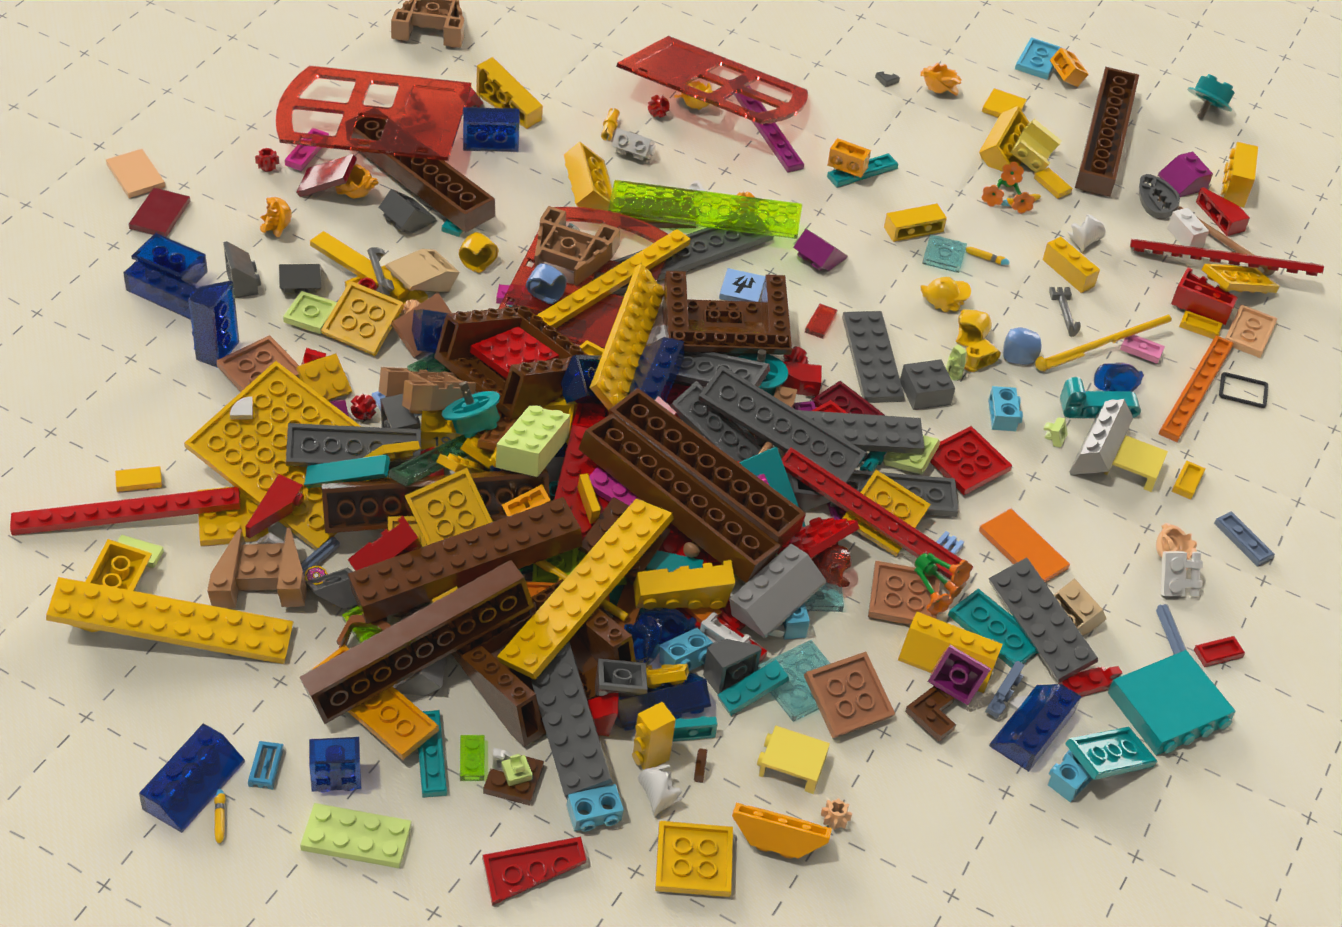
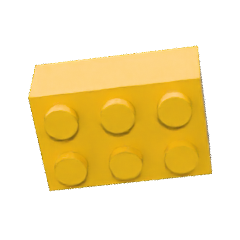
[1221,142,1258,207]

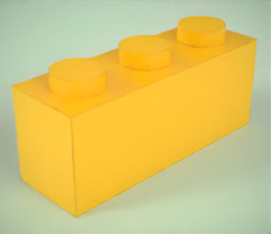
[884,203,947,242]
[1042,236,1100,293]
[632,702,676,770]

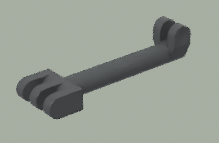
[367,247,394,296]
[1049,287,1081,337]

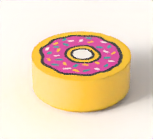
[305,566,327,585]

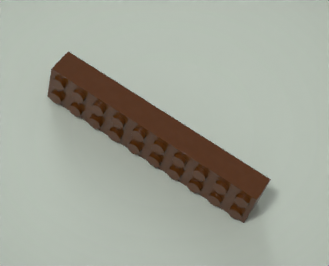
[1075,66,1139,197]
[345,109,496,233]
[608,388,806,548]
[579,413,781,583]
[322,468,550,533]
[348,497,583,624]
[299,560,534,724]

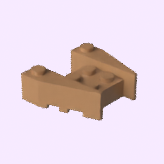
[391,0,464,48]
[535,206,620,286]
[378,367,476,414]
[207,528,307,609]

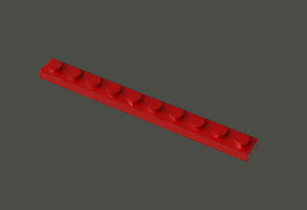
[1130,238,1324,276]
[782,447,973,580]
[10,487,241,536]

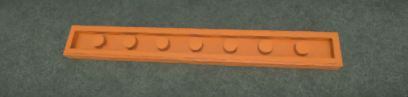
[1159,336,1234,442]

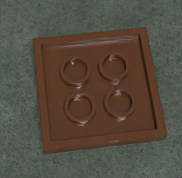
[578,497,671,582]

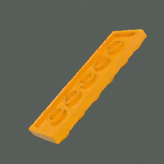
[312,645,439,760]

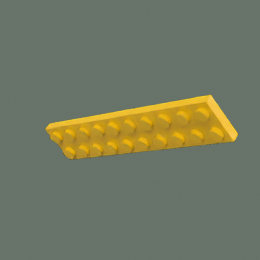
[590,264,664,411]
[497,498,674,679]
[46,577,293,664]

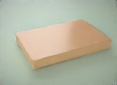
[106,149,165,198]
[1225,305,1278,358]

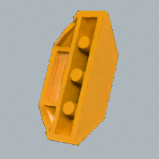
[732,802,832,859]

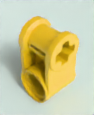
[964,339,1001,372]

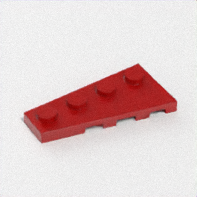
[482,836,586,906]

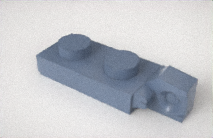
[985,661,1025,719]

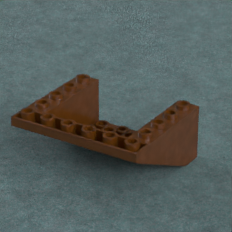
[662,271,792,355]
[434,305,599,420]
[451,579,636,747]

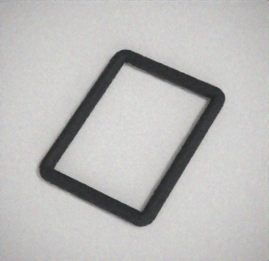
[1219,372,1269,408]

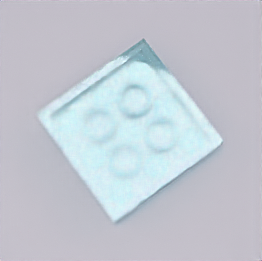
[758,640,831,722]

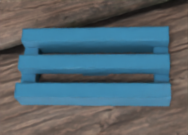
[248,741,284,790]

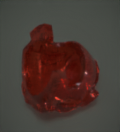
[812,542,852,587]

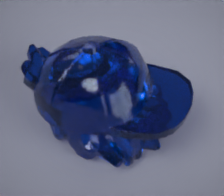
[1093,362,1144,392]
[638,608,697,650]
[624,615,663,666]

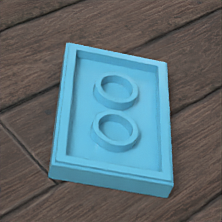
[1015,37,1060,80]

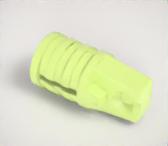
[946,345,967,381]

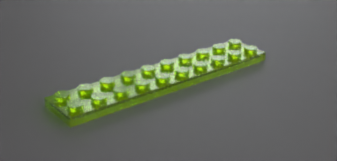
[608,180,802,239]

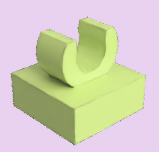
[1044,417,1068,447]
[501,753,533,786]

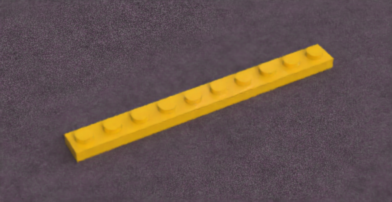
[537,229,691,328]

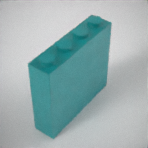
[1108,650,1236,756]

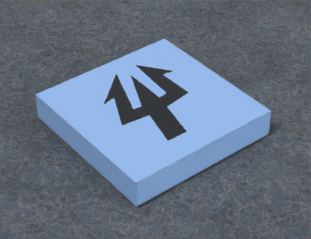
[719,268,765,302]

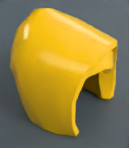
[458,232,499,273]
[955,310,992,346]

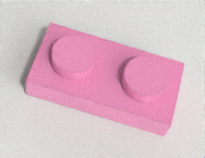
[1120,335,1165,364]

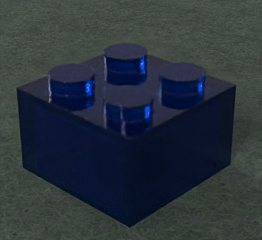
[309,737,361,793]

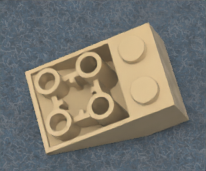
[385,249,460,293]
[1054,578,1107,636]

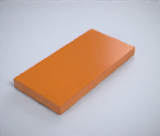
[979,508,1070,582]

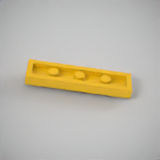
[436,453,488,473]

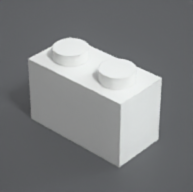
[1167,208,1209,248]

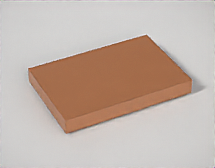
[391,293,452,358]

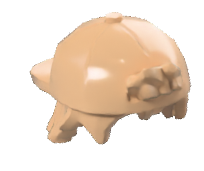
[1156,523,1197,570]

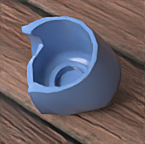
[526,263,567,304]
[1003,327,1042,364]

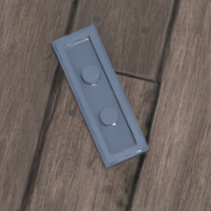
[1214,511,1275,567]

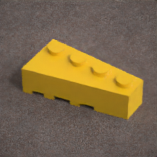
[476,57,543,129]
[633,560,735,609]

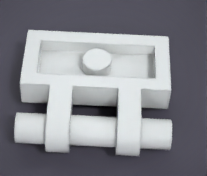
[1161,551,1203,596]

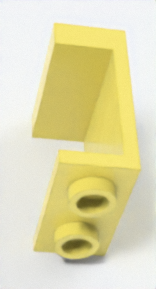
[1010,118,1062,173]
[1104,435,1168,492]
[757,725,830,794]

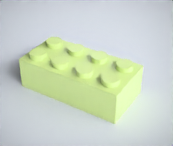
[496,406,570,477]

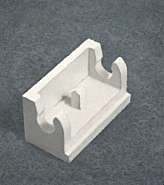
[700,612,751,644]

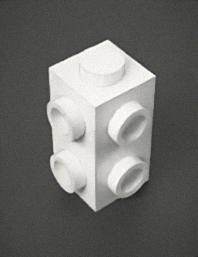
[611,128,656,161]

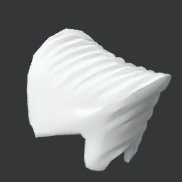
[1068,214,1106,252]
[638,765,682,816]

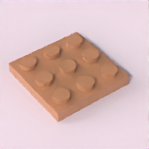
[216,335,300,392]
[868,561,941,625]
[804,651,895,739]

